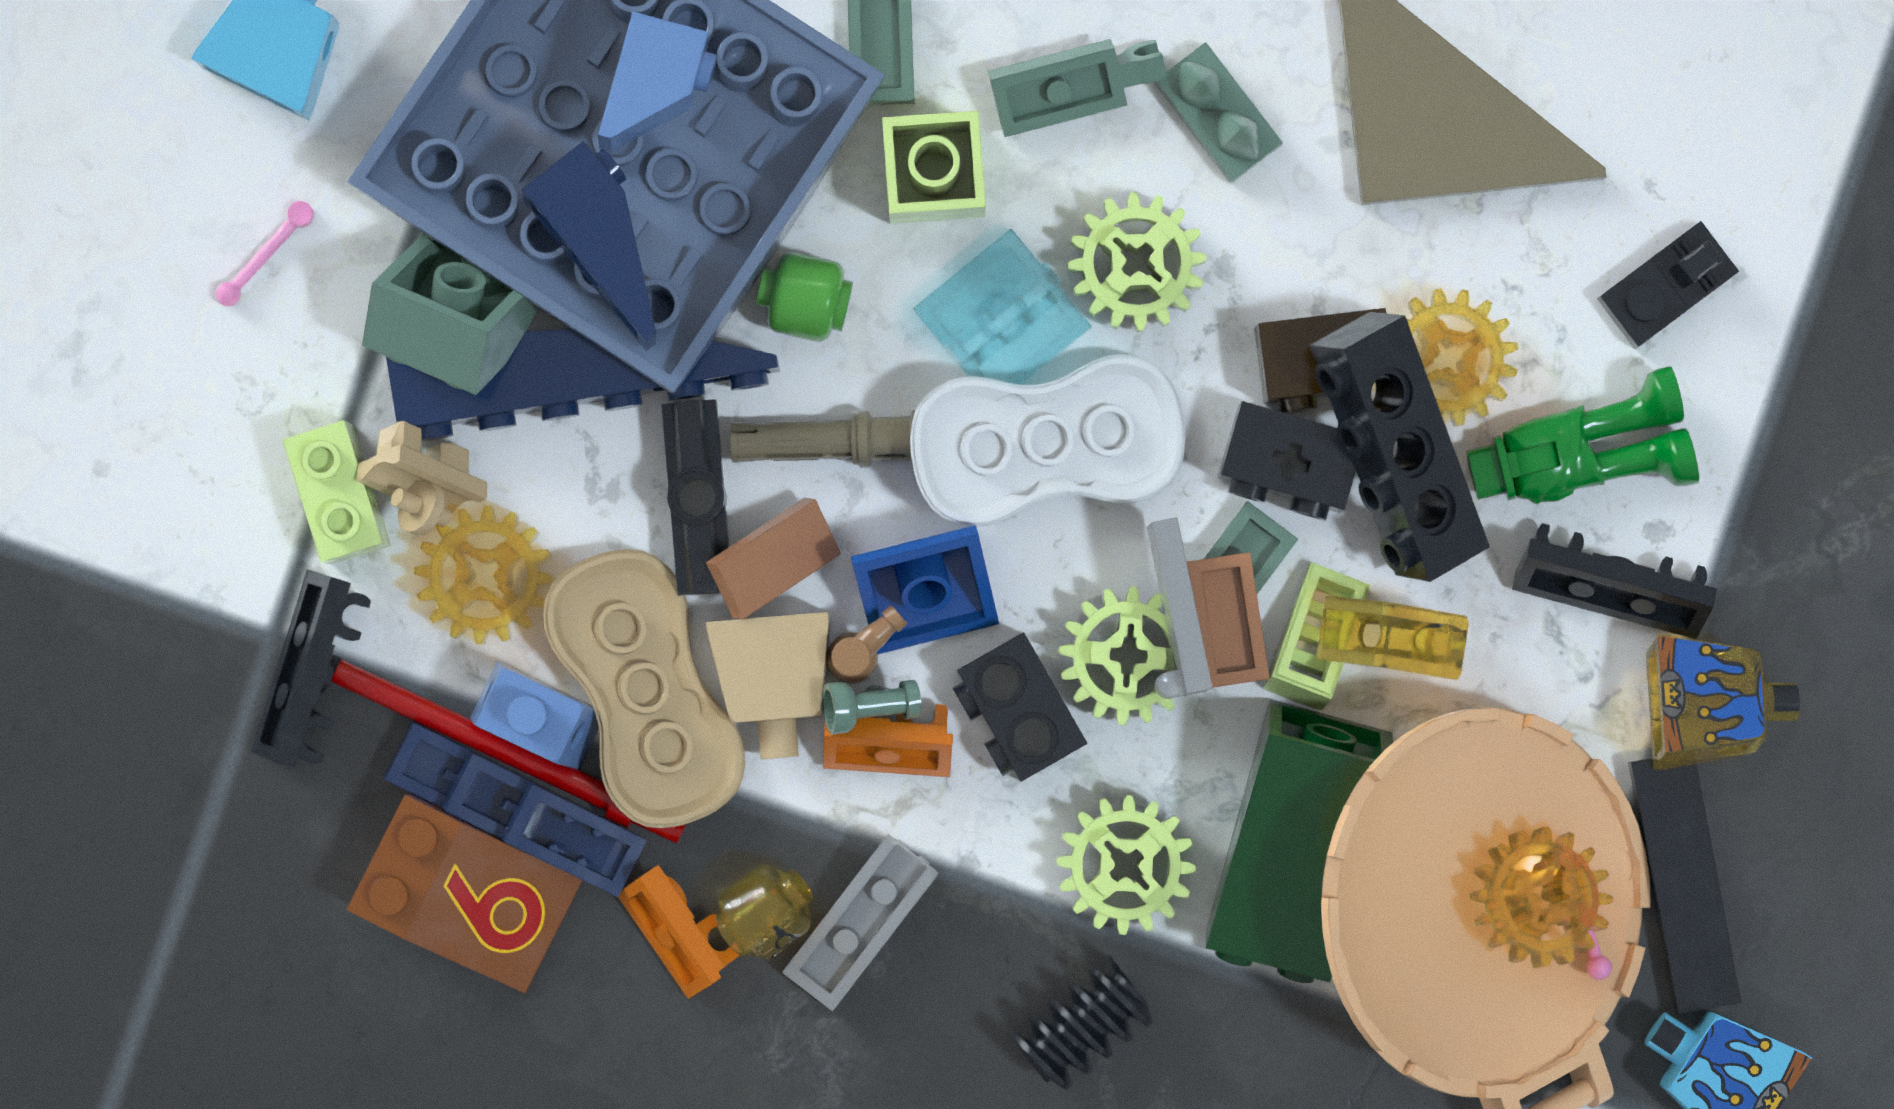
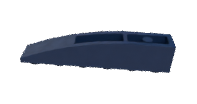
[386,329,780,441]

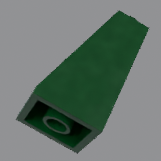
[1206,699,1393,983]

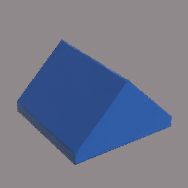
[851,525,999,655]

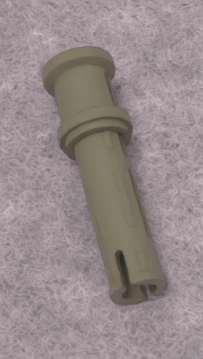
[730,410,915,468]

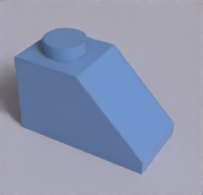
[598,12,717,152]

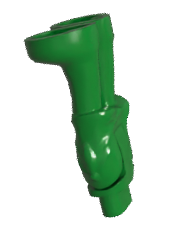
[1466,366,1699,504]

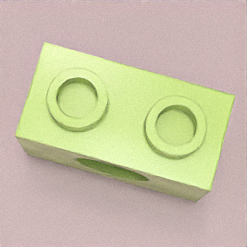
[282,420,392,565]

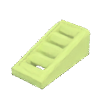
[1263,562,1370,710]

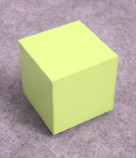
[882,111,986,224]

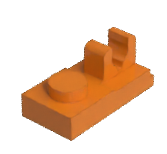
[823,704,953,777]
[618,865,741,999]

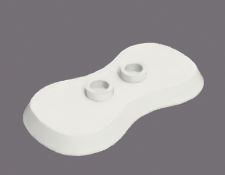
[910,354,1185,527]

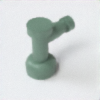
[822,680,921,735]

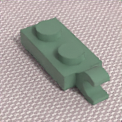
[988,39,1167,137]

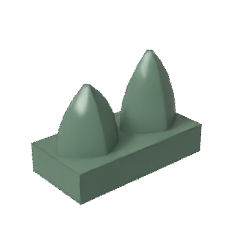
[1154,42,1283,184]

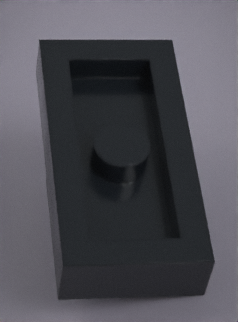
[1597,221,1739,349]

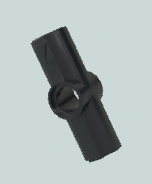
[661,399,730,596]

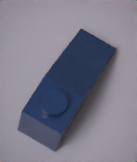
[522,141,656,351]

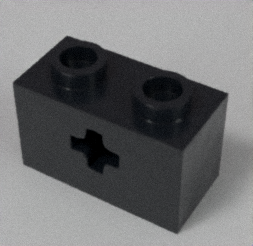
[1217,401,1356,521]

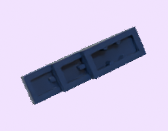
[383,721,647,897]

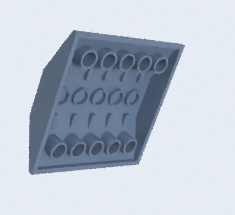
[347,0,885,395]

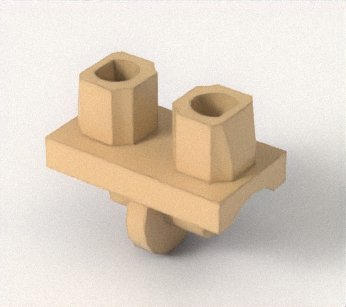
[357,421,487,536]

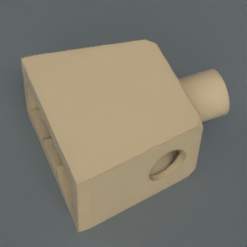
[706,612,830,759]

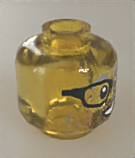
[716,864,813,959]

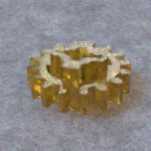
[1406,288,1518,428]
[414,506,555,645]
[1470,827,1613,969]

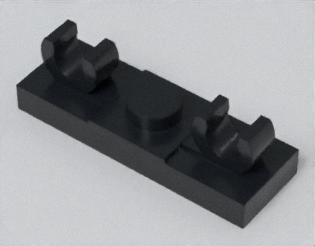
[1512,523,1717,639]
[251,569,371,767]

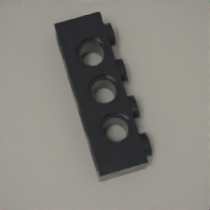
[1309,312,1490,582]

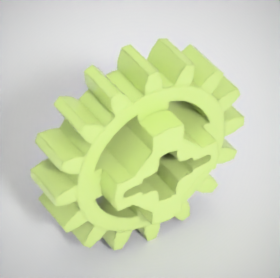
[1067,192,1207,333]
[1058,586,1176,725]
[1056,795,1196,935]

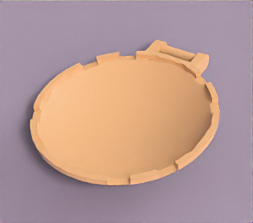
[1321,708,1651,1109]

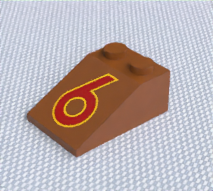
[346,793,583,993]

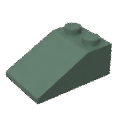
[362,233,540,395]

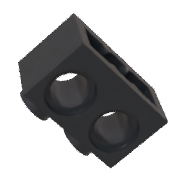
[952,632,1088,782]

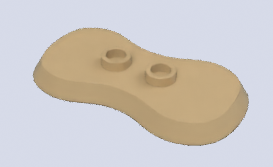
[543,549,745,828]

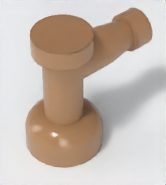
[827,605,908,683]

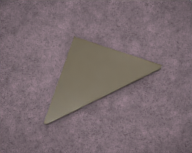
[1338,0,1607,205]

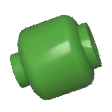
[756,252,853,342]

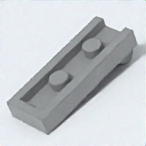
[1147,517,1213,699]
[782,834,939,1012]

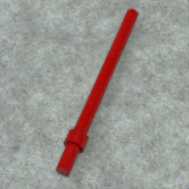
[331,659,687,844]

